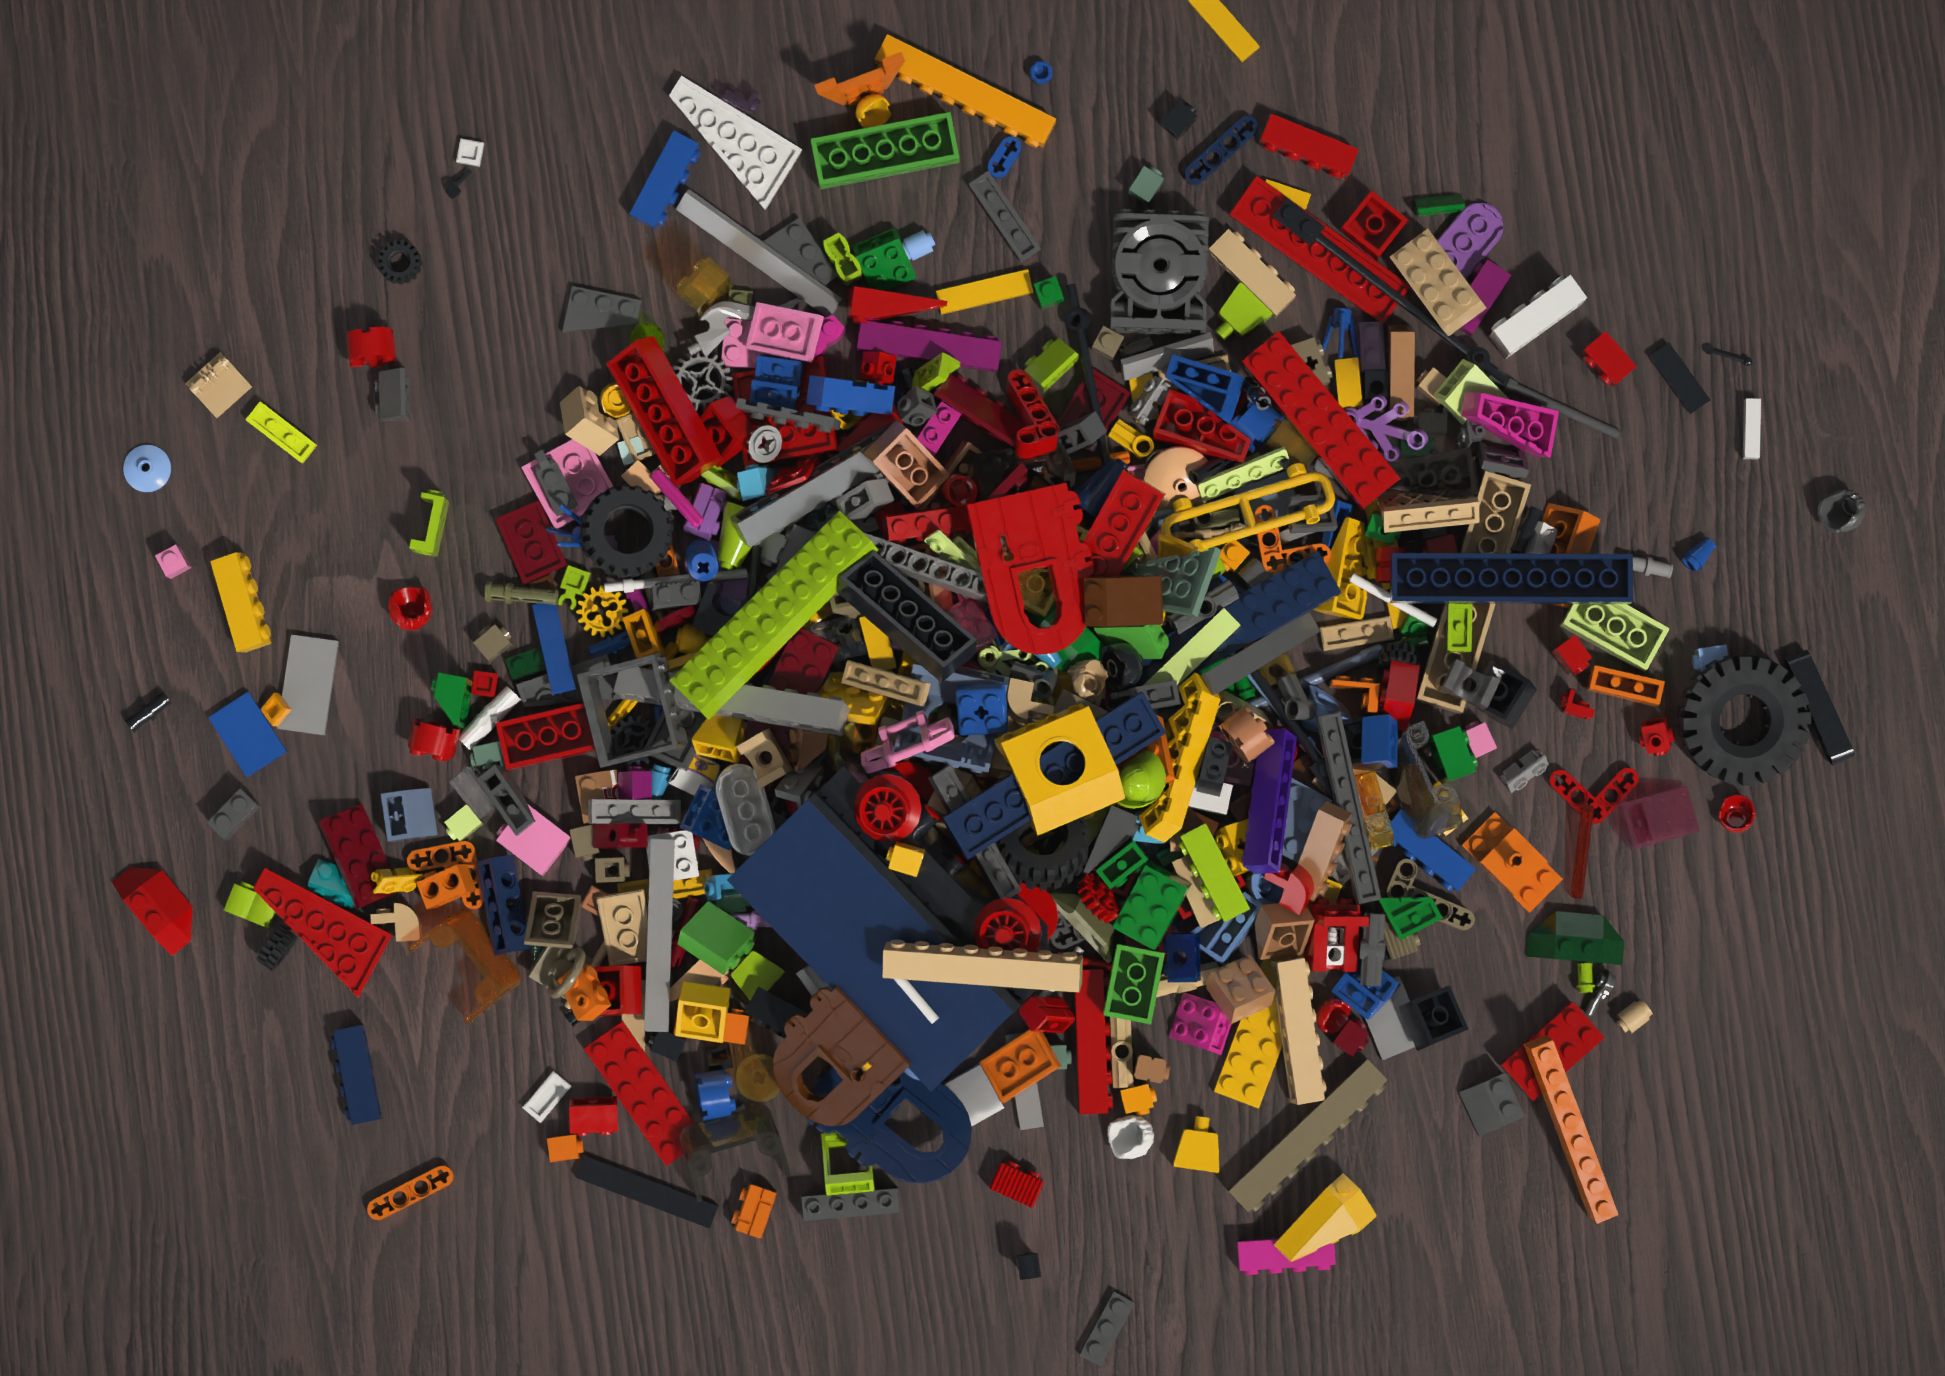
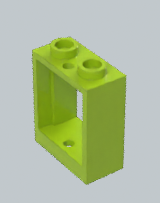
[821,1131,875,1196]

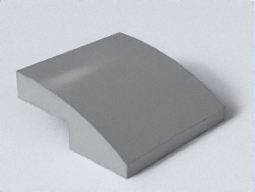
[943,1063,1004,1126]

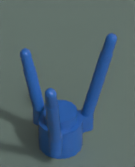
[1322,308,1359,359]
[546,504,585,549]

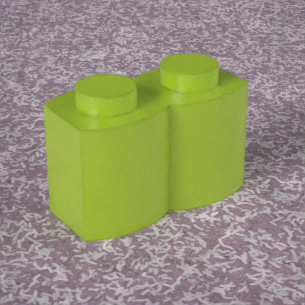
[824,233,862,286]
[224,881,276,928]

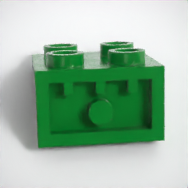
[853,227,916,291]

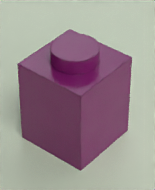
[618,767,652,800]

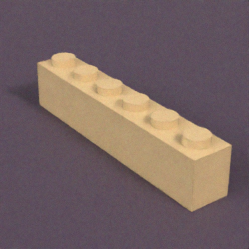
[1270,956,1326,1105]

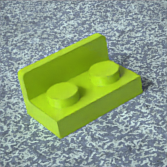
[912,352,961,392]

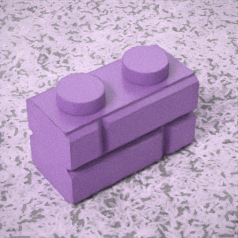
[683,483,730,541]

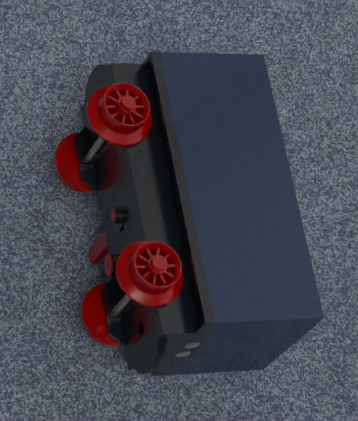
[727,746,1059,1092]

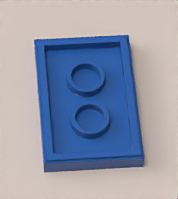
[208,692,288,778]

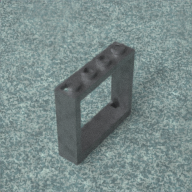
[577,653,687,768]

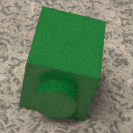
[1033,276,1064,310]

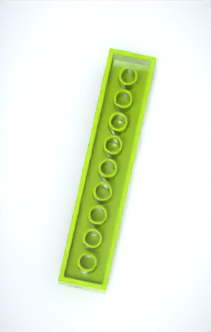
[669,511,879,720]

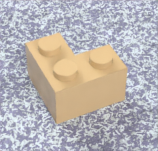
[560,386,619,456]

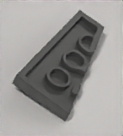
[736,398,841,433]

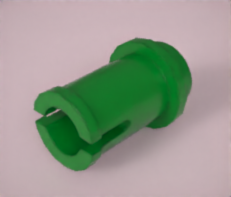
[1235,676,1256,701]

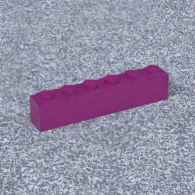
[857,319,1002,373]

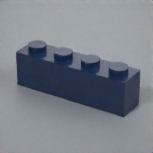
[330,1025,383,1125]

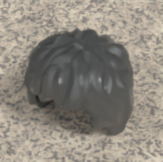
[1817,489,1866,534]

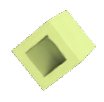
[444,804,484,841]

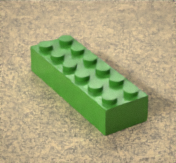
[811,112,960,190]

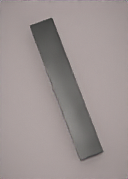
[1201,612,1320,696]

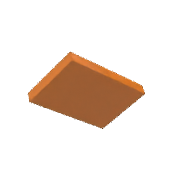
[979,1029,1061,1103]

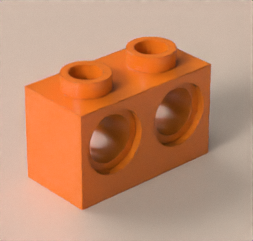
[416,862,476,909]

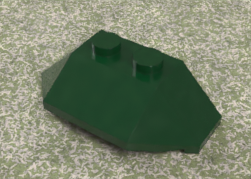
[1527,911,1624,965]

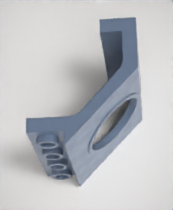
[894,660,1010,773]

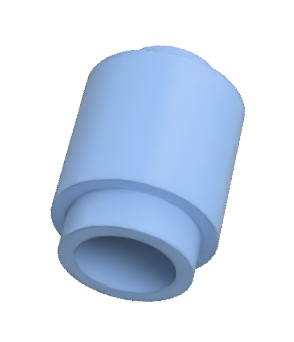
[902,230,936,261]

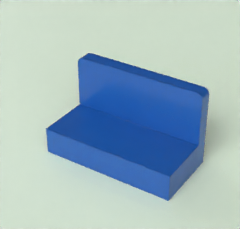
[1361,714,1398,768]

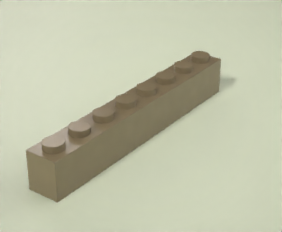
[1228,1059,1387,1212]

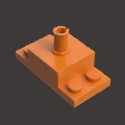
[1461,812,1563,913]

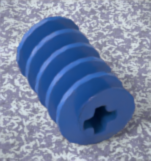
[685,539,719,581]

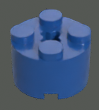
[1230,402,1284,453]
[694,1069,736,1121]

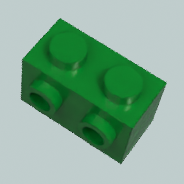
[1095,838,1148,889]

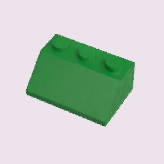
[431,673,473,729]

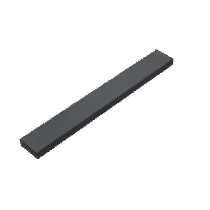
[1315,711,1381,905]

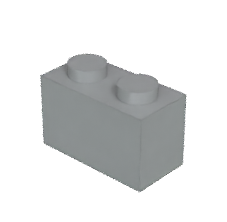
[836,479,894,521]

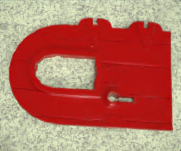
[966,483,1095,655]

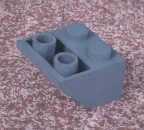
[381,788,438,842]

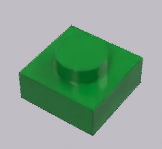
[1399,614,1430,637]

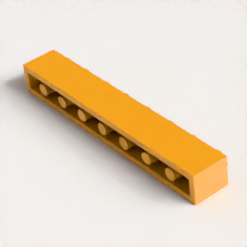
[874,34,1056,148]

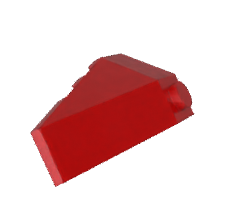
[846,286,947,324]
[1153,389,1251,462]

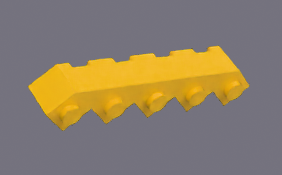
[1139,673,1221,843]

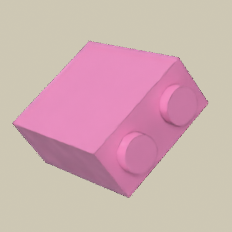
[496,804,572,876]

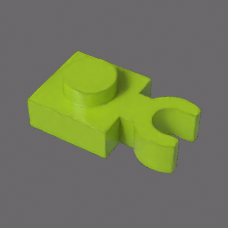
[558,565,591,610]

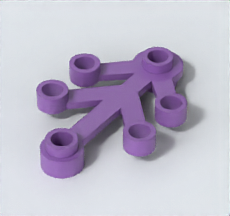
[1345,395,1428,461]

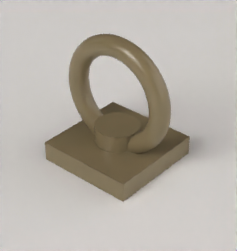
[527,946,593,1000]

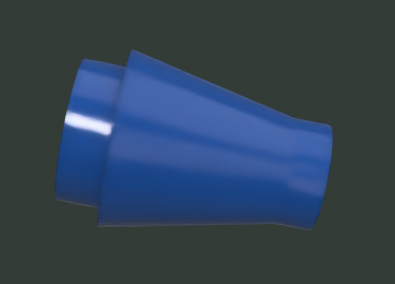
[1682,537,1716,572]

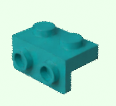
[308,859,354,908]

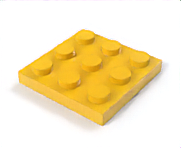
[817,672,893,725]

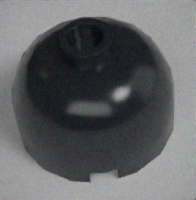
[1099,642,1144,691]

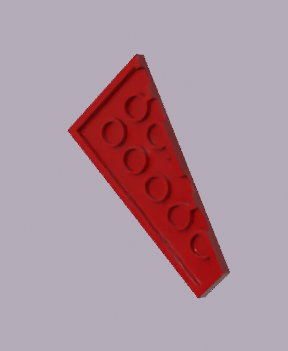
[253,868,392,998]

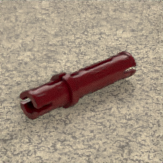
[671,897,703,970]

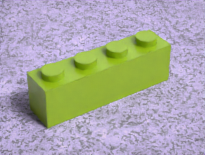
[1178,823,1250,923]

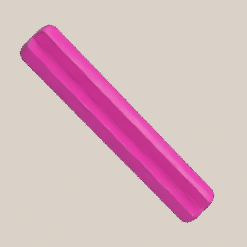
[651,469,704,528]

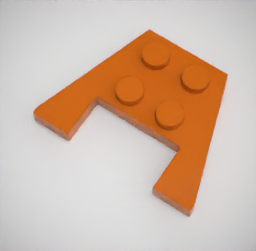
[814,52,905,106]

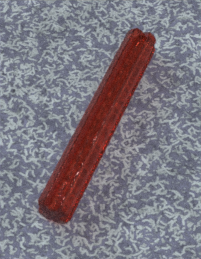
[1570,805,1594,899]

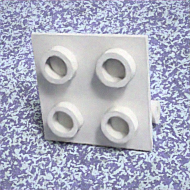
[646,830,699,880]

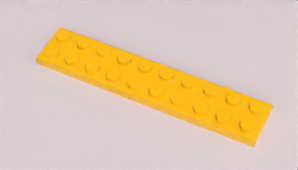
[1214,879,1342,1109]

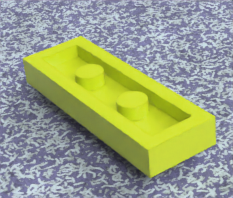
[246,401,317,464]

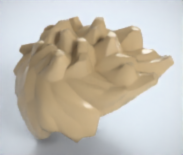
[1067,658,1108,706]

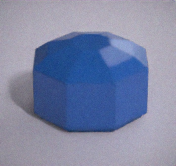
[1030,61,1052,85]

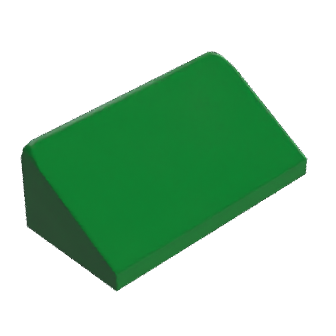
[1414,194,1465,217]

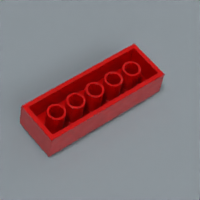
[606,336,723,487]

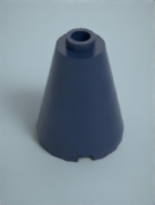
[1073,458,1129,519]

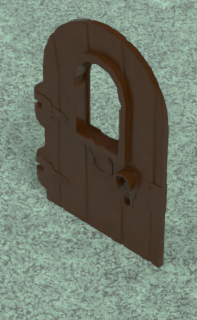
[773,986,912,1126]

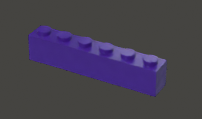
[1242,729,1297,874]

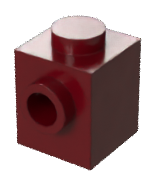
[1331,1018,1369,1057]

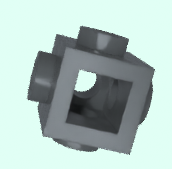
[897,386,937,428]

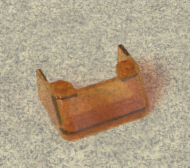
[407,909,521,1024]

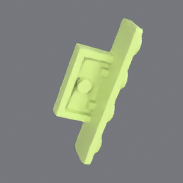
[1197,447,1291,502]
[924,530,985,593]

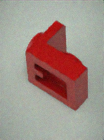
[1560,688,1595,721]

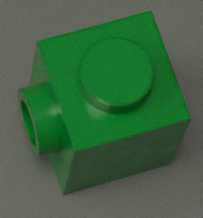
[1365,510,1402,545]

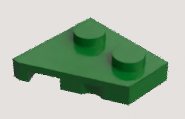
[1378,897,1443,941]

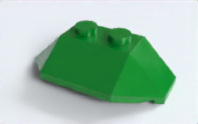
[1028,589,1104,673]

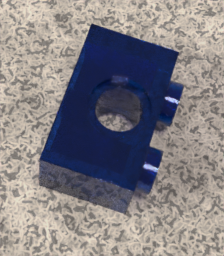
[1163,932,1201,983]

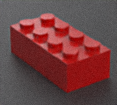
[496,703,596,771]
[1499,1002,1605,1101]

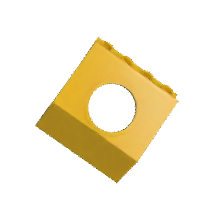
[994,703,1125,835]

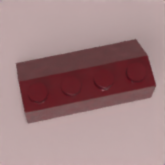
[934,374,1025,452]

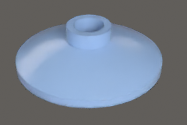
[123,445,171,492]

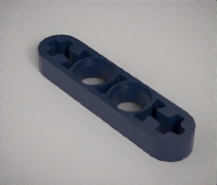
[1184,116,1258,186]

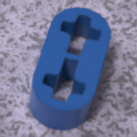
[988,137,1021,179]

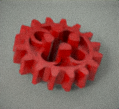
[1077,873,1120,923]

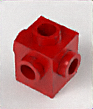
[860,352,897,385]
[1639,717,1675,756]

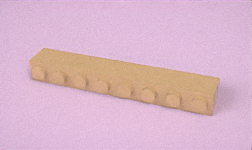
[883,940,1083,992]

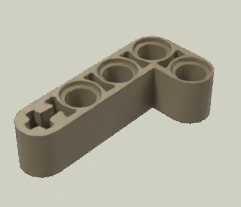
[1385,859,1475,931]

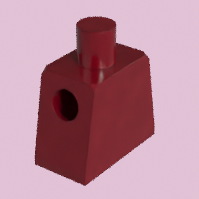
[593,823,648,849]

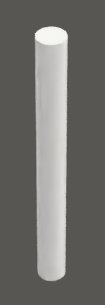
[1349,573,1437,627]

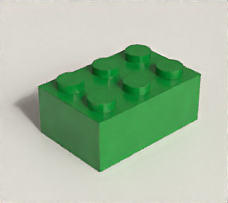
[1426,726,1478,784]
[1112,861,1192,951]

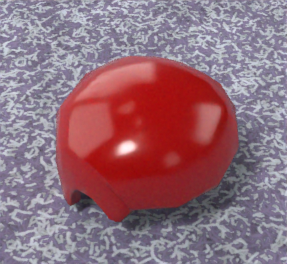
[1718,794,1755,833]
[1316,998,1351,1034]

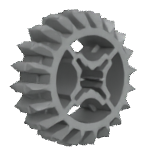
[672,352,733,414]

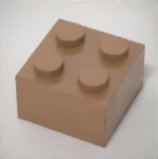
[1206,954,1275,1024]

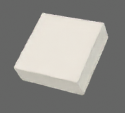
[456,138,484,167]

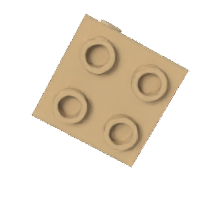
[185,352,252,418]

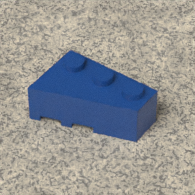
[1165,354,1245,424]
[806,375,895,416]

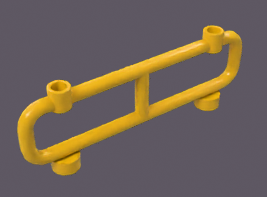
[1161,463,1335,552]

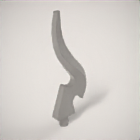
[686,297,800,356]

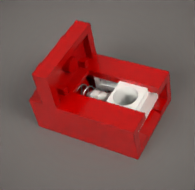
[1304,898,1369,972]

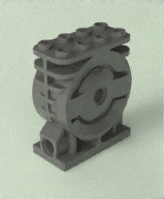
[1110,209,1209,336]

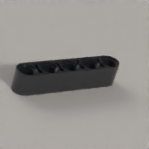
[1784,650,1855,766]

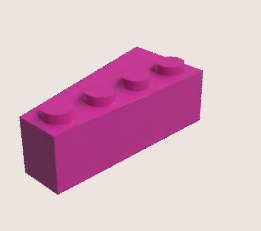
[1461,392,1559,458]

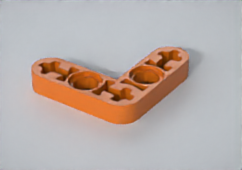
[1253,505,1331,573]
[407,841,484,909]

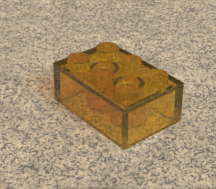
[676,256,733,321]

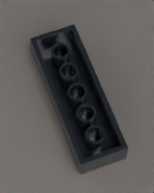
[838,550,977,683]

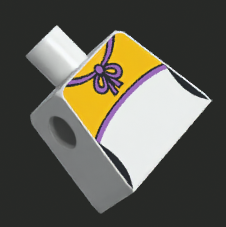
[668,754,721,796]

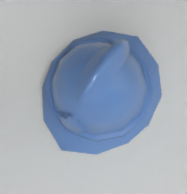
[1301,685,1351,732]
[1244,872,1284,905]

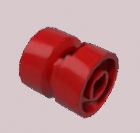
[941,474,978,507]
[1375,547,1406,583]

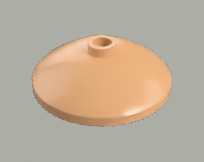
[1143,446,1212,511]

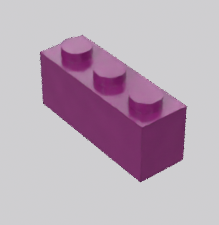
[1458,260,1511,337]

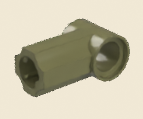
[1191,504,1240,529]

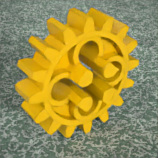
[576,585,629,638]

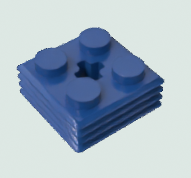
[956,683,1009,735]

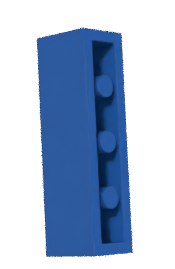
[629,130,701,230]
[1382,809,1476,892]

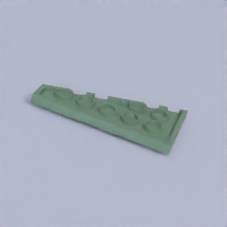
[1121,547,1221,617]

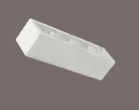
[1743,398,1761,459]

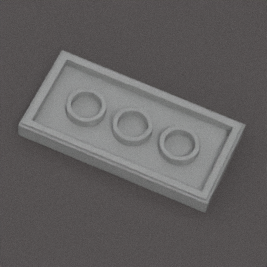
[277,635,339,736]

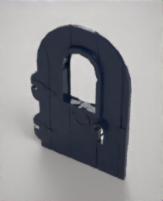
[806,1066,972,1184]

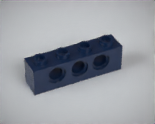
[476,855,531,956]

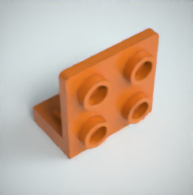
[1329,676,1380,715]

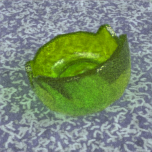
[629,322,666,351]

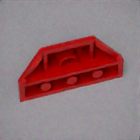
[112,867,193,956]

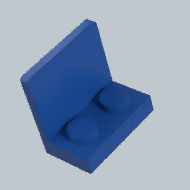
[680,784,732,850]

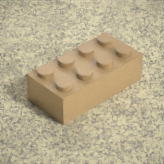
[1390,228,1486,336]

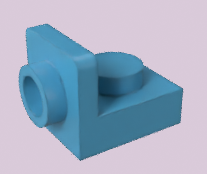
[704,874,734,901]

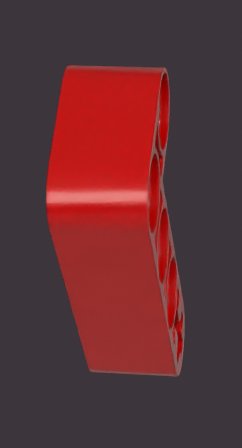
[1005,369,1060,459]

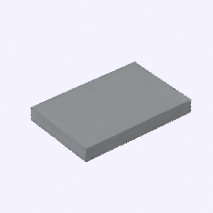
[1365,976,1415,1060]

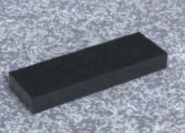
[1649,343,1710,414]

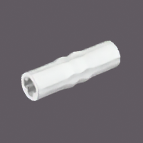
[458,686,521,751]

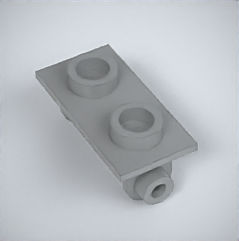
[1128,376,1171,426]
[1500,748,1549,793]

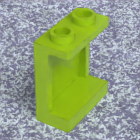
[409,490,449,557]

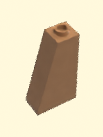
[1387,325,1415,421]

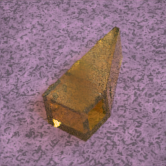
[1354,770,1394,850]

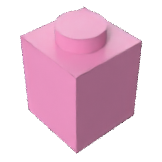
[155,545,191,579]
[1465,720,1497,758]

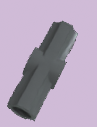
[1167,580,1239,634]
[1360,912,1386,986]

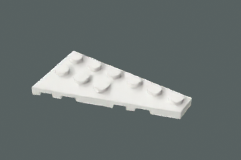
[669,76,802,210]

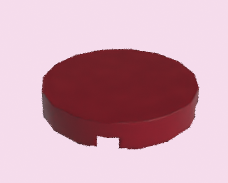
[654,605,698,635]

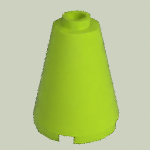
[717,502,753,571]

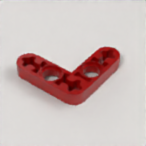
[1549,768,1639,824]

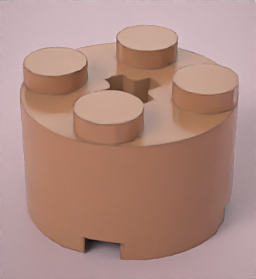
[1219,705,1275,763]

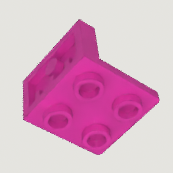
[1169,993,1231,1055]

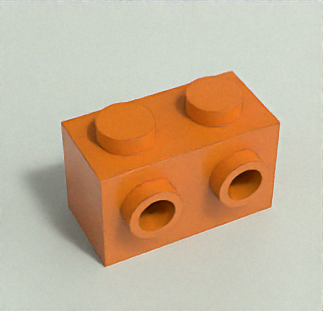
[557,965,611,1021]

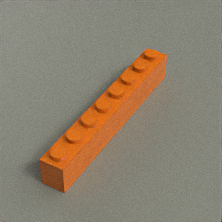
[1524,1035,1619,1224]

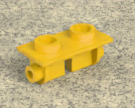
[371,867,423,894]

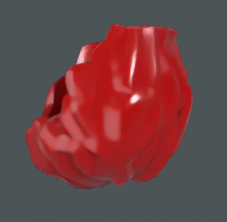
[388,586,432,631]

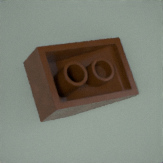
[1084,575,1164,626]

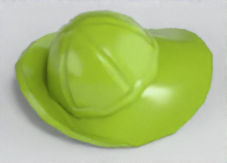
[1116,750,1166,809]

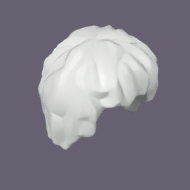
[1107,1115,1154,1159]

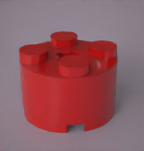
[346,327,397,368]
[407,718,461,762]

